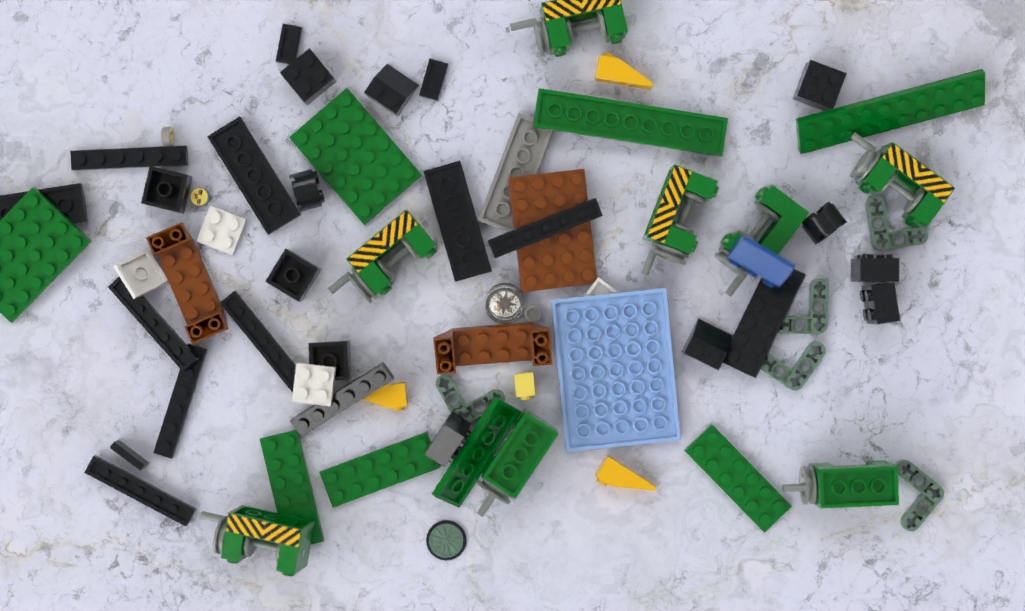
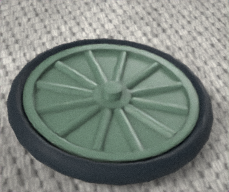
[426,520,466,561]

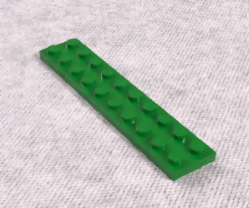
[796,69,985,154]
[533,88,728,157]

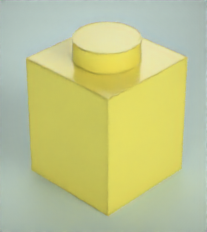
[514,371,536,400]

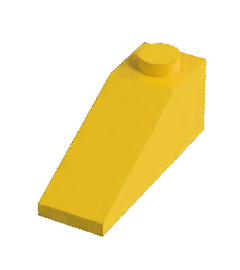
[594,53,653,90]
[363,382,408,411]
[595,455,657,491]

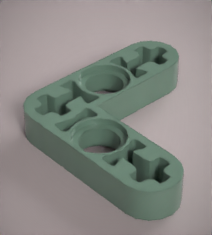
[865,195,928,251]
[779,279,829,334]
[761,342,826,391]
[436,374,505,422]
[896,460,944,531]

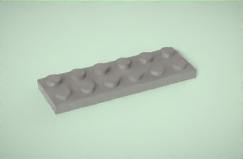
[478,113,553,232]

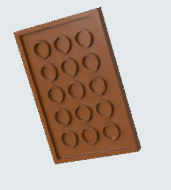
[508,169,597,293]

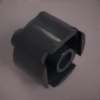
[289,169,325,212]
[802,201,847,245]

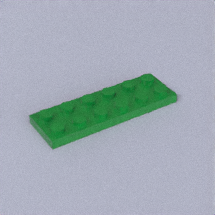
[432,396,521,508]
[684,424,792,533]
[260,430,324,544]
[319,432,440,508]

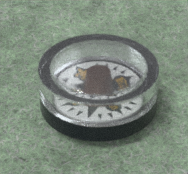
[485,283,524,324]

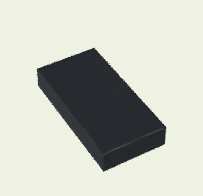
[275,24,303,65]
[419,58,448,101]
[110,440,149,470]

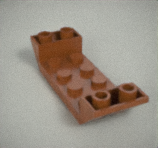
[146,222,228,344]
[433,322,552,374]

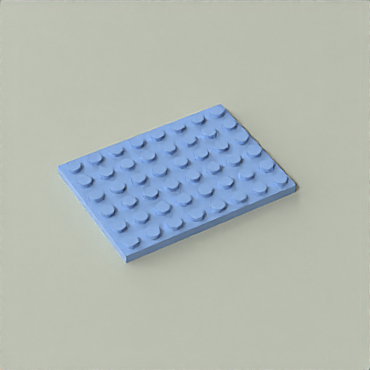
[551,288,681,452]

